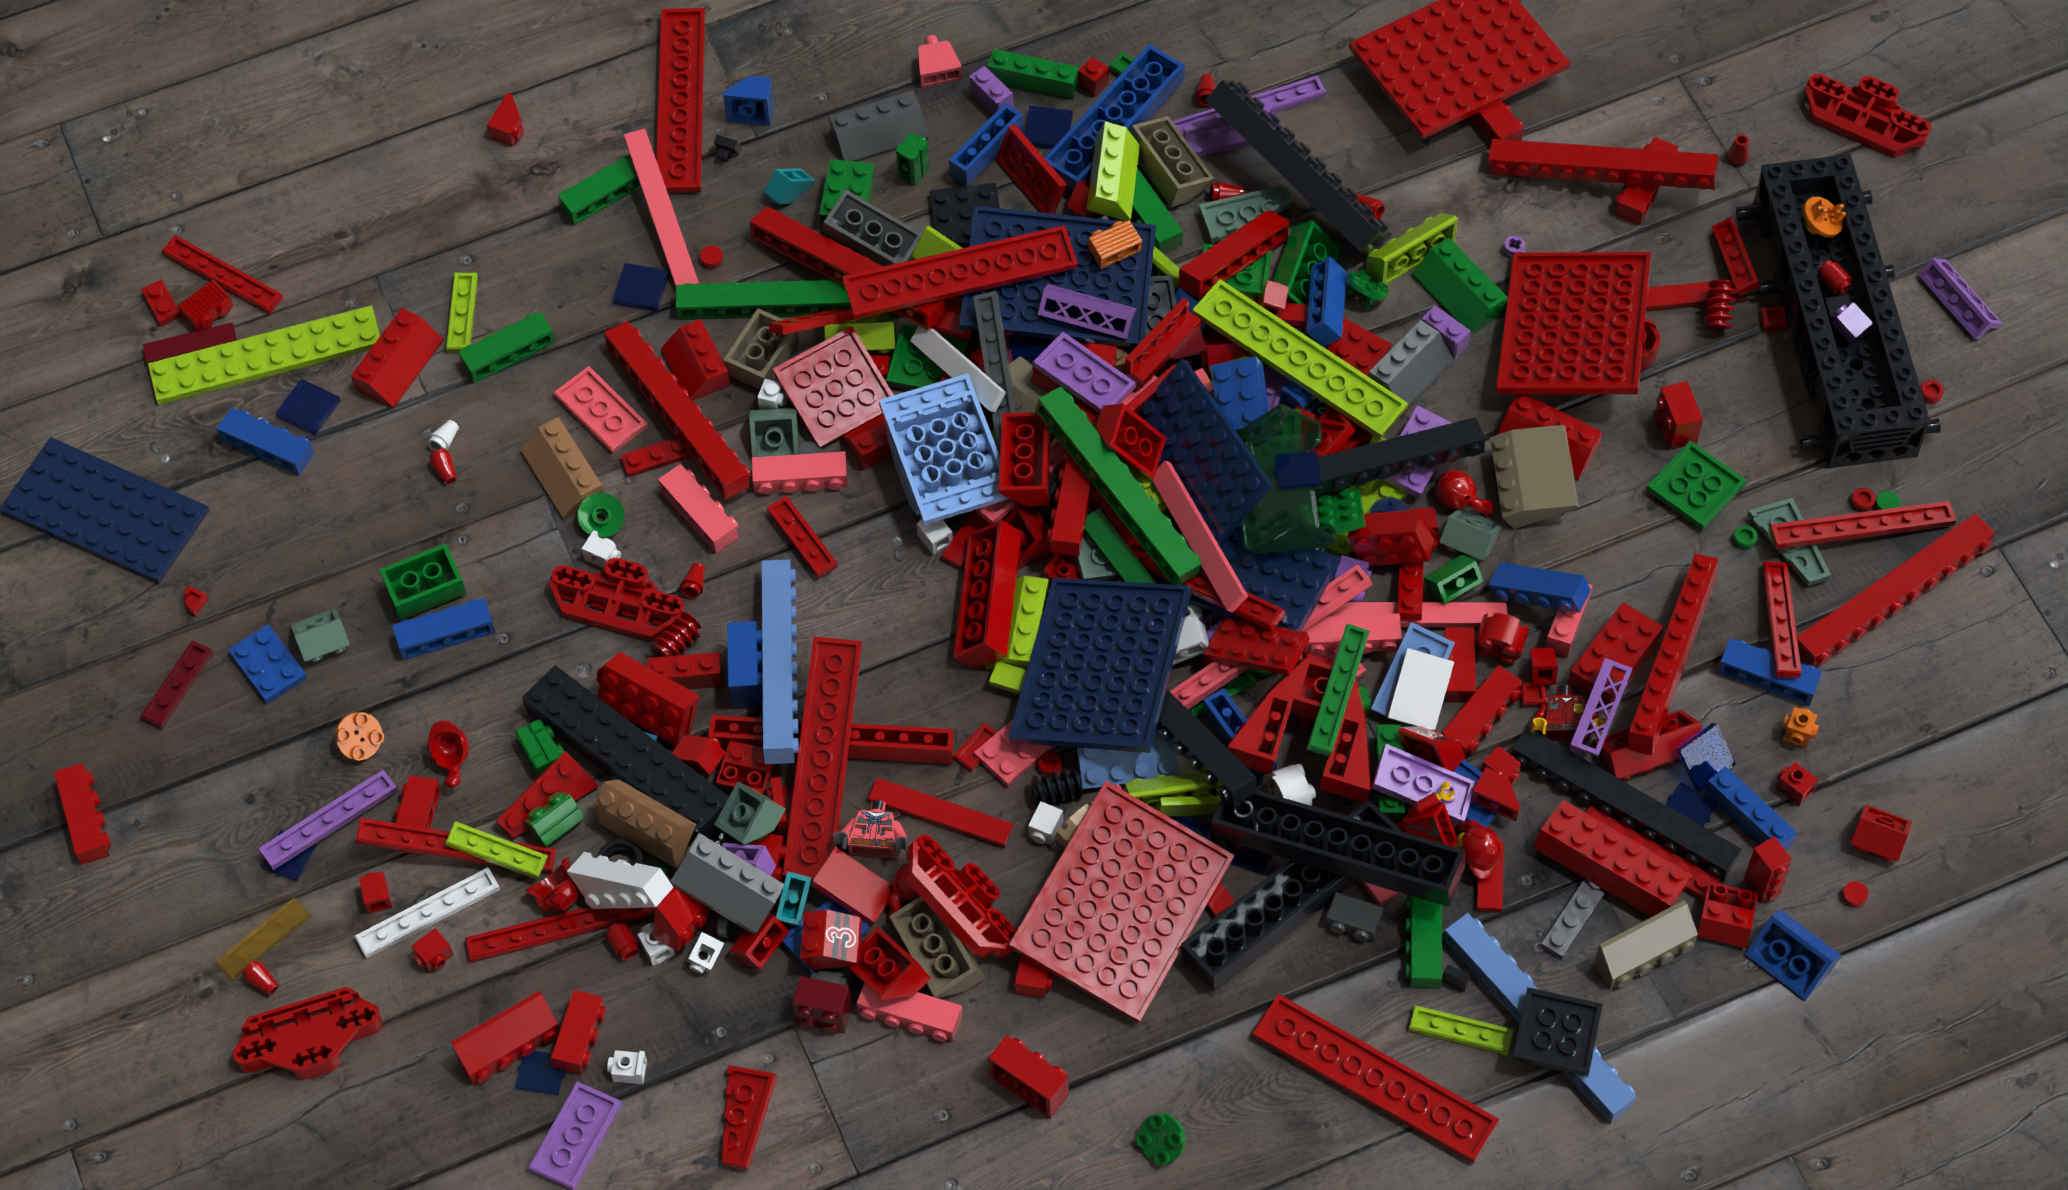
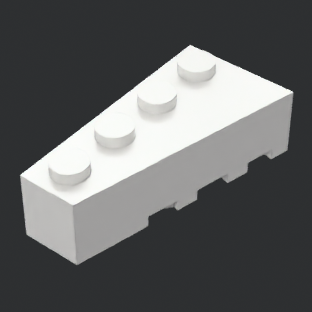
[567,852,673,909]

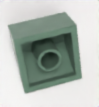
[749,408,799,457]
[1439,509,1503,561]
[291,608,350,662]
[714,782,786,845]

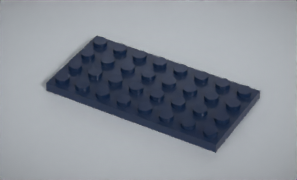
[1138,359,1273,547]
[0,437,210,584]
[1151,514,1341,631]

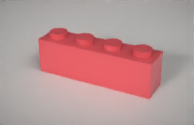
[752,452,848,494]
[658,464,739,553]
[1303,614,1402,655]
[857,983,963,1042]

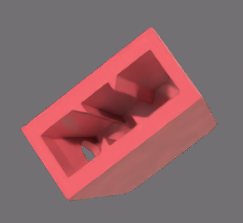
[918,35,962,88]

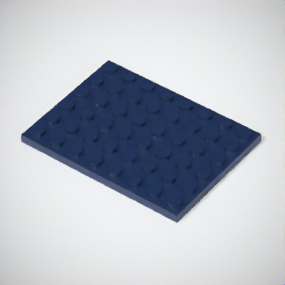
[959,206,1156,348]
[1008,578,1192,753]

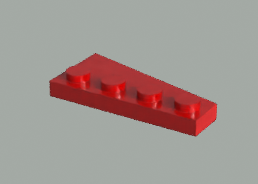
[495,751,599,838]
[722,1065,777,1170]

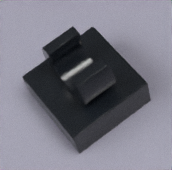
[714,135,742,162]

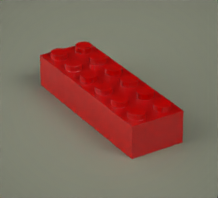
[953,520,1022,670]
[1533,800,1692,917]

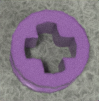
[1504,236,1525,259]

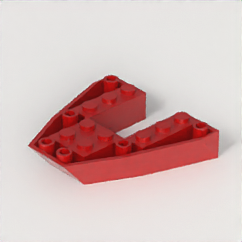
[1227,652,1372,803]

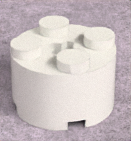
[1263,764,1316,806]

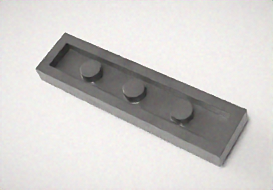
[1541,878,1607,960]

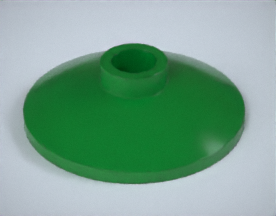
[577,493,625,538]

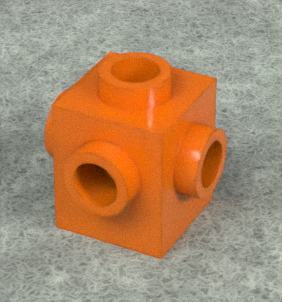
[1782,707,1819,748]

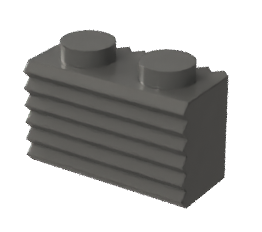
[1326,892,1384,942]

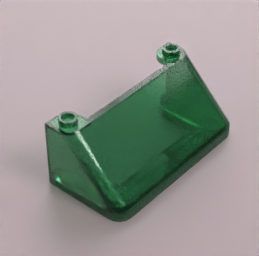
[1237,403,1337,554]

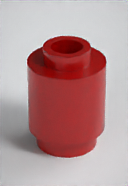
[1817,260,1852,294]
[605,922,639,961]

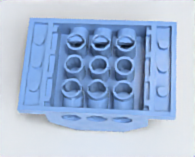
[879,374,1010,525]

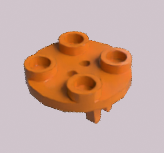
[1801,197,1846,238]
[335,712,384,761]

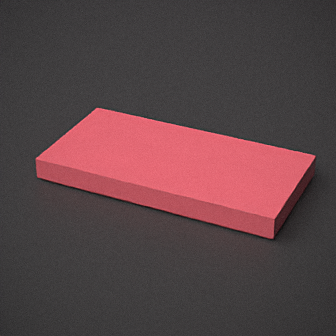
[553,366,648,454]

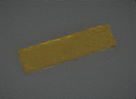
[217,898,311,981]

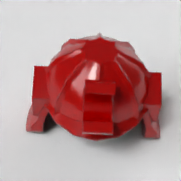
[525,857,580,911]

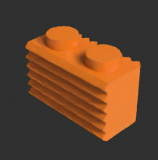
[1088,220,1142,269]

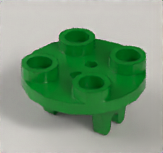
[1346,269,1390,309]
[1136,1113,1186,1165]

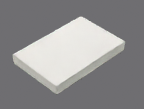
[1387,648,1454,730]

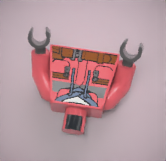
[832,800,908,859]

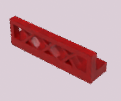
[1125,297,1201,386]

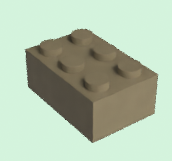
[723,308,800,390]

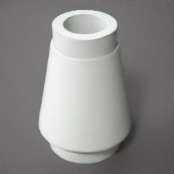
[428,420,459,451]

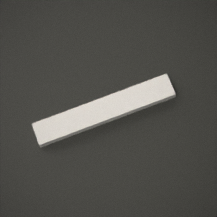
[910,326,1006,412]
[355,867,500,959]

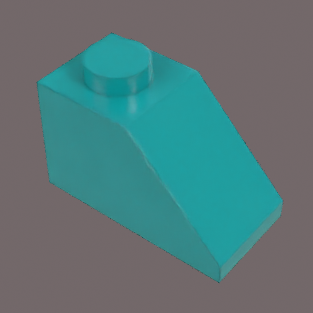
[764,168,816,205]
[776,872,812,926]

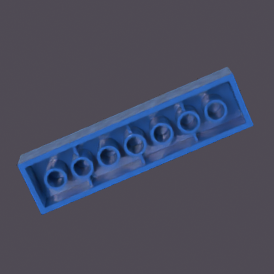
[1045,44,1185,193]

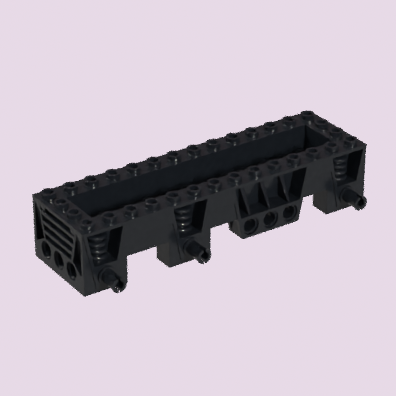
[1736,154,1941,469]

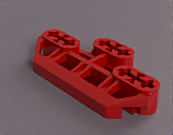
[1803,74,1931,158]
[549,558,686,643]
[904,834,1017,959]
[233,987,383,1080]

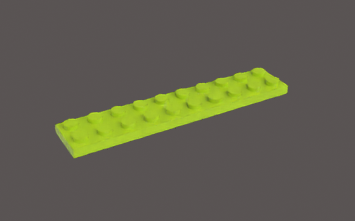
[1192,279,1409,440]
[148,305,380,405]

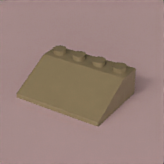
[1490,425,1579,529]

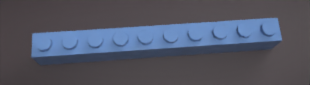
[762,560,799,764]
[1443,913,1636,1124]

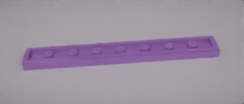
[1173,75,1326,135]

